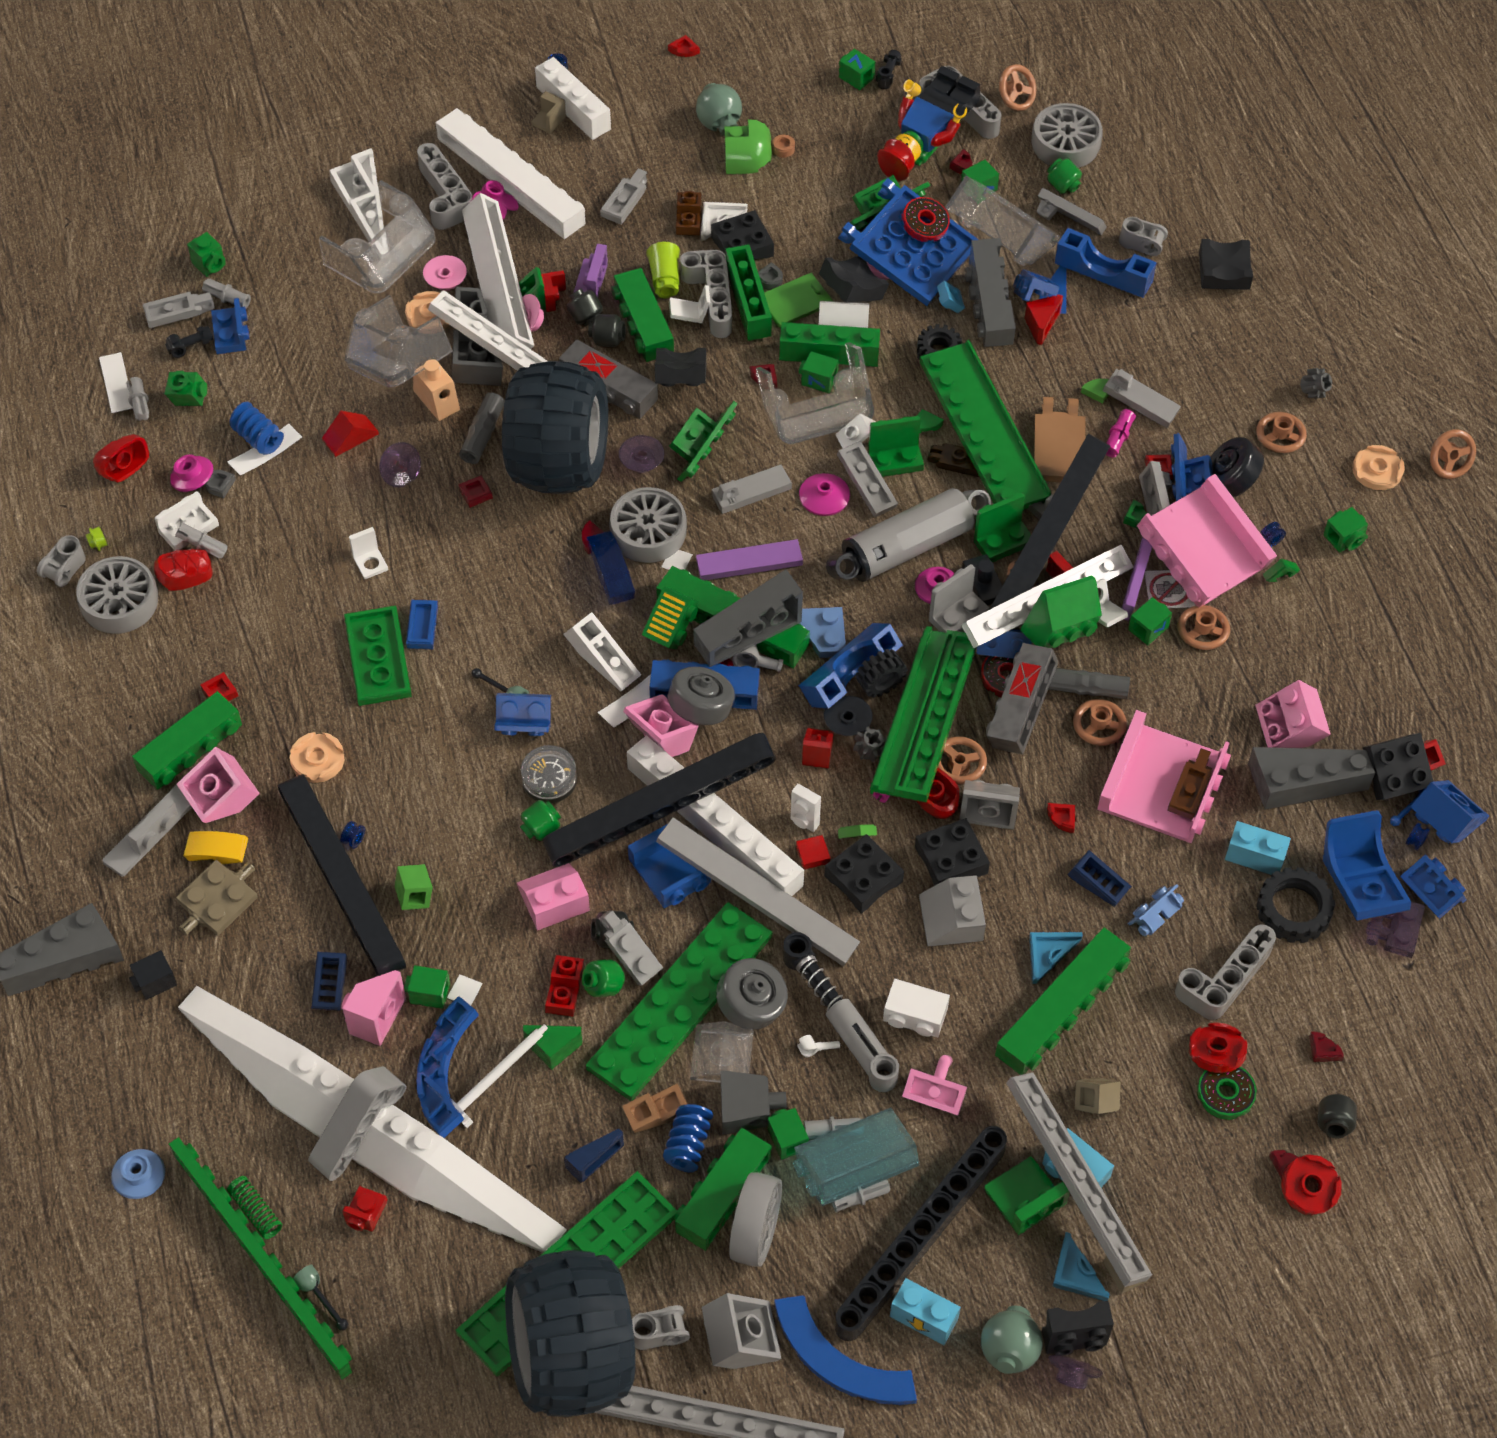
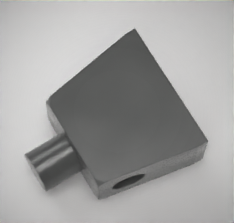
[721,1071,787,1134]

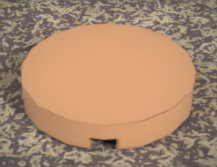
[405,291,450,334]
[1352,445,1405,490]
[289,732,345,783]

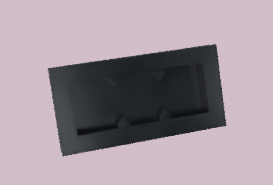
[962,554,1002,605]

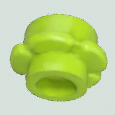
[86,526,107,551]

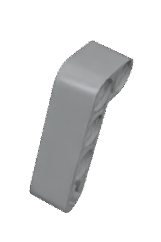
[918,66,1001,139]
[417,143,473,230]
[680,250,732,338]
[1175,925,1276,1020]
[308,1067,406,1181]

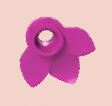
[472,180,518,219]

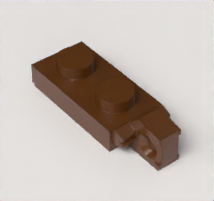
[1167,748,1212,820]

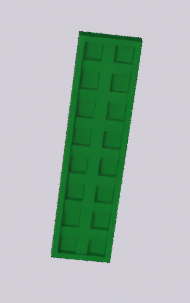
[586,902,773,1101]
[455,1171,677,1377]

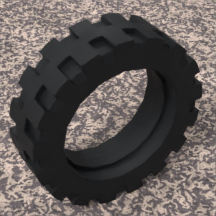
[1256,867,1335,943]

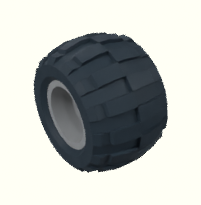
[502,361,608,494]
[505,1250,636,1417]

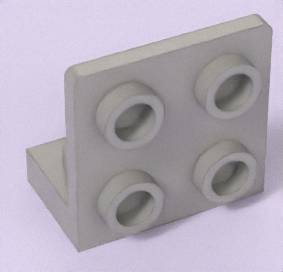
[929,564,990,633]

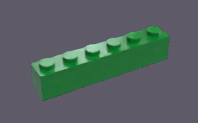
[656,566,810,669]
[995,927,1131,1075]

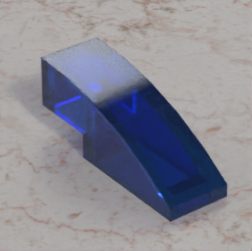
[587,531,635,605]

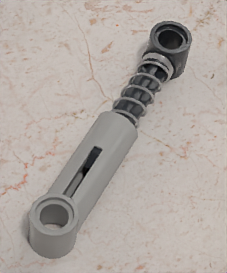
[783,932,899,1092]

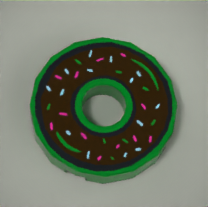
[1197,1067,1257,1120]

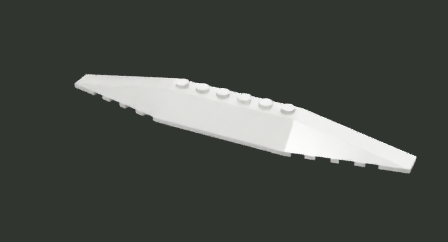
[178,986,567,1253]

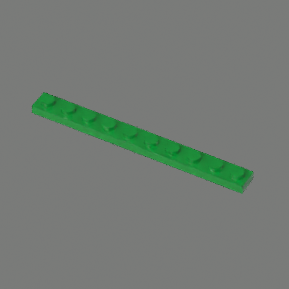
[169,1137,352,1380]

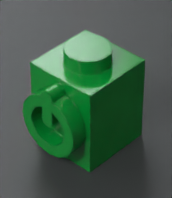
[187,232,226,277]
[164,371,207,406]
[1323,507,1368,553]

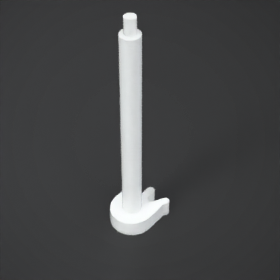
[451,1024,548,1128]

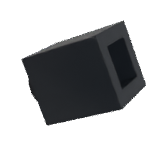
[128,950,177,1000]

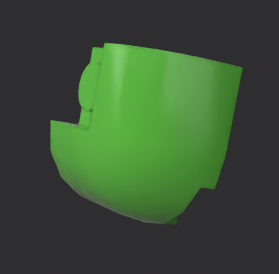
[724,119,772,174]

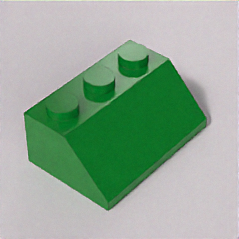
[1020,575,1102,648]

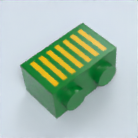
[642,587,699,649]

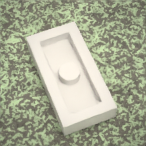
[791,784,821,833]

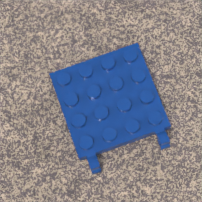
[838,178,979,306]

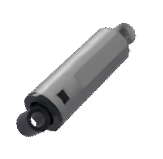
[826,488,991,582]

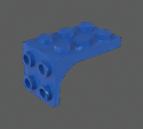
[1323,811,1411,921]

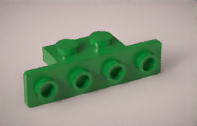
[850,175,931,231]
[669,401,738,482]

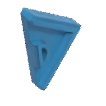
[1029,932,1083,984]
[1052,1232,1109,1301]

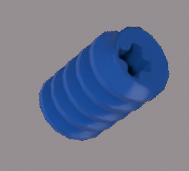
[230,401,284,455]
[663,1104,714,1172]

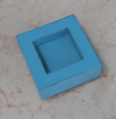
[937,281,965,313]

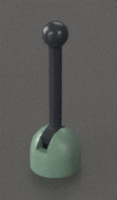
[471,668,529,694]
[293,1265,348,1331]

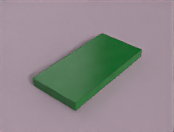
[344,605,412,706]

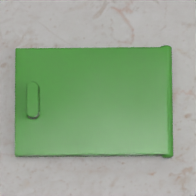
[765,273,833,328]

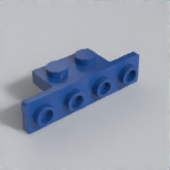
[1171,433,1212,501]

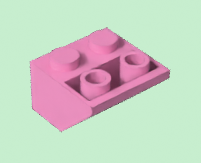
[1255,680,1331,748]

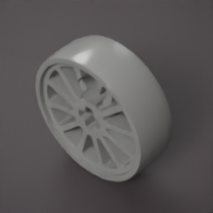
[1031,103,1103,168]
[609,487,687,563]
[76,556,158,634]
[729,1172,782,1267]

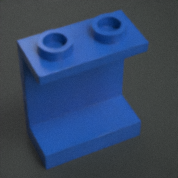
[628,824,711,909]

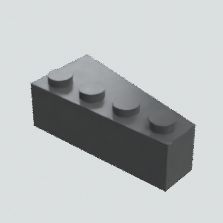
[965,238,1016,347]
[451,287,503,386]
[694,569,803,667]
[1248,747,1375,810]
[0,903,124,996]

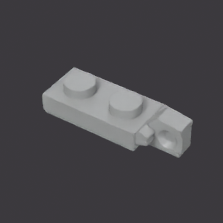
[600,168,647,225]
[143,292,215,328]
[598,910,663,986]

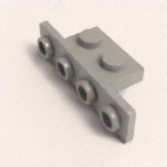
[103,785,192,877]

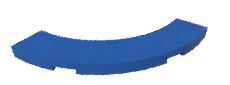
[416,996,479,1138]
[774,1295,917,1405]

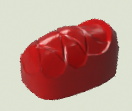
[93,434,149,483]
[153,549,213,591]
[916,768,959,819]

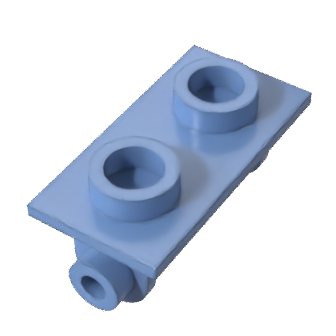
[1128,884,1184,936]

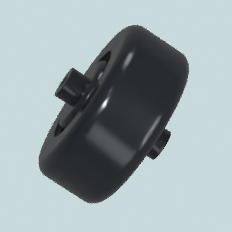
[1210,437,1264,498]

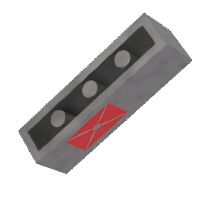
[559,340,658,419]
[986,643,1058,755]

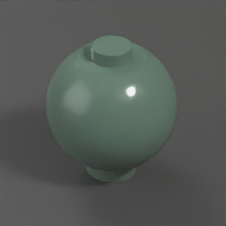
[696,83,742,136]
[981,1305,1043,1374]

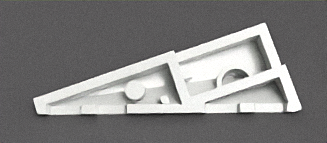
[330,148,388,260]

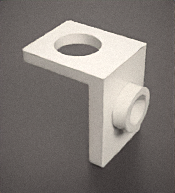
[669,285,710,323]
[836,413,876,448]
[349,527,388,579]
[1096,578,1128,627]

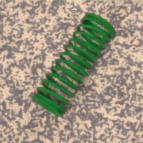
[227,1176,283,1239]

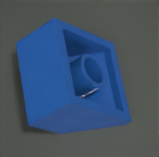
[1410,780,1490,843]

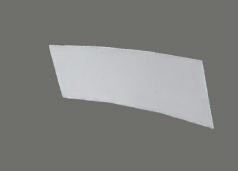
[99,352,133,413]
[227,424,302,476]
[598,674,651,727]

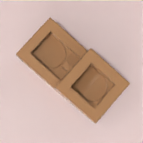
[622,1083,688,1133]

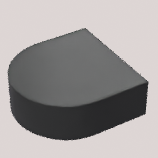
[758,262,783,290]
[205,470,236,498]

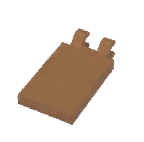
[1034,397,1085,482]

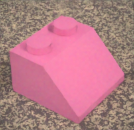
[623,694,699,757]
[176,747,260,823]
[517,863,590,931]
[342,970,406,1046]

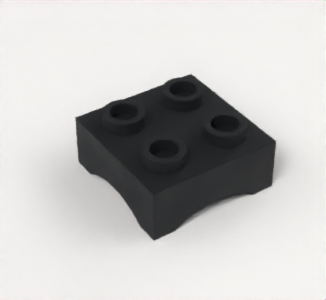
[711,210,774,259]
[1199,239,1253,290]
[819,256,889,303]
[655,348,707,387]
[1362,733,1434,800]
[915,818,990,886]
[824,834,904,914]
[1041,1300,1114,1356]

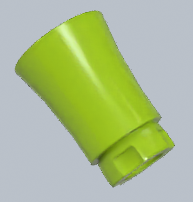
[646,242,680,298]

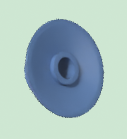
[111,1149,165,1199]

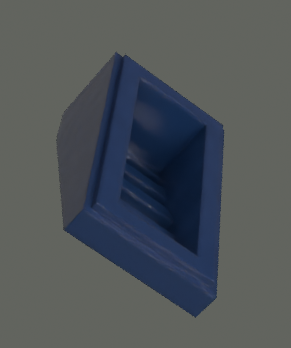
[1067,850,1132,907]
[311,952,348,1011]
[564,1129,624,1183]

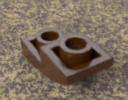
[676,191,701,235]

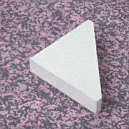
[701,202,747,241]

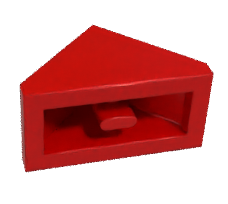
[1024,294,1063,345]
[322,411,379,457]
[802,728,834,769]

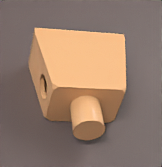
[413,359,460,421]

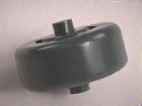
[668,666,735,725]
[716,958,788,1030]

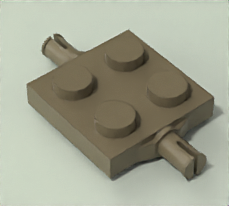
[176,860,258,936]

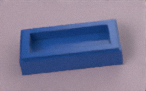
[406,600,438,649]

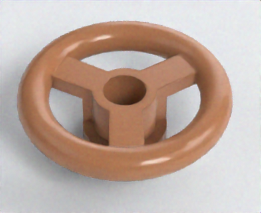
[999,64,1037,111]
[1256,412,1307,453]
[1430,429,1476,479]
[1177,605,1230,650]
[1073,699,1127,746]
[938,736,987,784]

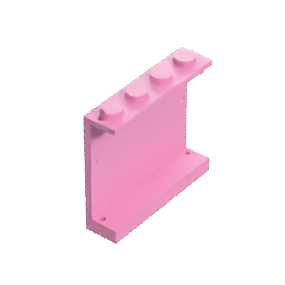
[1137,474,1277,608]
[1098,710,1231,843]

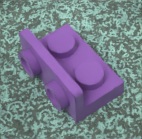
[574,244,608,298]

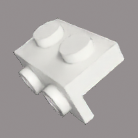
[155,492,219,551]

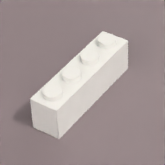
[535,57,611,140]

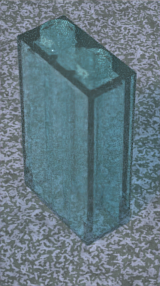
[793,1108,920,1206]

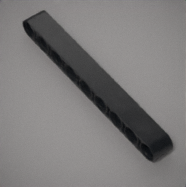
[989,433,1111,610]
[542,733,776,867]
[277,774,407,976]
[835,1126,1007,1341]

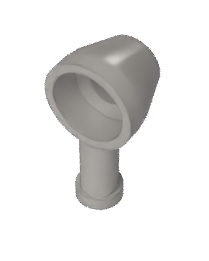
[732,645,783,672]

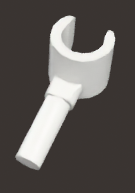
[797,1035,840,1057]

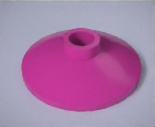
[799,473,850,516]

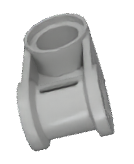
[1119,217,1168,256]
[37,535,86,587]
[632,1305,690,1350]

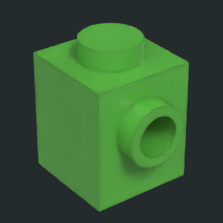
[394,864,432,910]

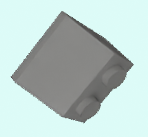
[960,780,1020,830]
[919,875,986,947]
[702,1293,782,1369]

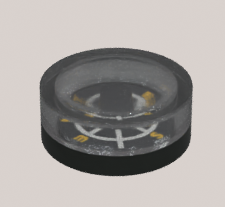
[521,745,577,803]

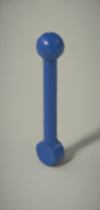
[1390,789,1425,826]

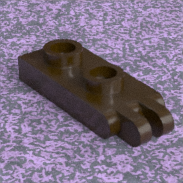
[927,443,980,478]

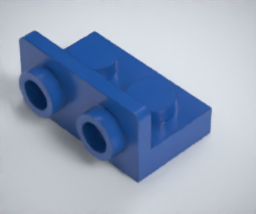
[1013,269,1060,302]
[211,298,250,354]
[977,629,1032,658]
[494,693,551,736]
[1400,854,1467,919]

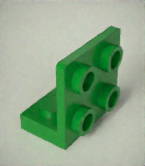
[868,416,924,477]
[973,493,1031,562]
[984,1157,1070,1236]

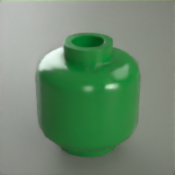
[1047,158,1082,194]
[520,800,562,841]
[582,959,625,997]

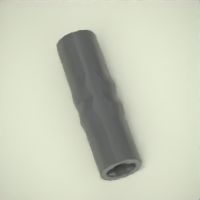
[459,392,504,464]
[1048,668,1130,699]

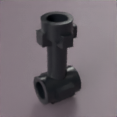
[875,50,902,89]
[165,326,214,358]

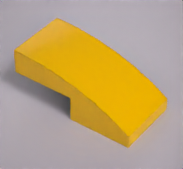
[183,831,248,864]

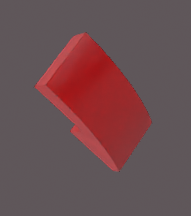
[545,955,584,1017]

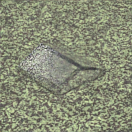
[690,1021,754,1083]

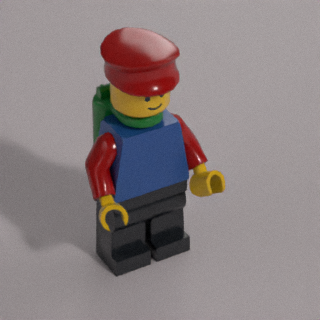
[877,65,981,182]

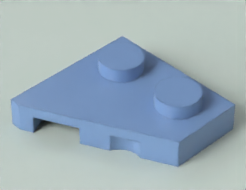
[799,607,846,658]

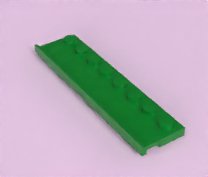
[919,340,1051,510]
[870,626,977,802]

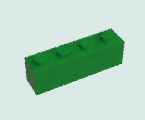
[726,244,772,341]
[611,268,674,362]
[779,322,880,367]
[132,691,242,790]
[674,1127,771,1251]

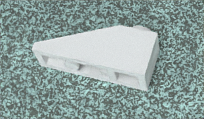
[564,612,641,692]

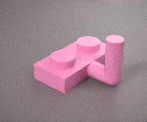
[902,1055,967,1115]

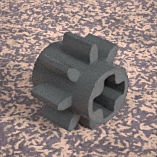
[1300,368,1332,399]
[853,727,887,762]

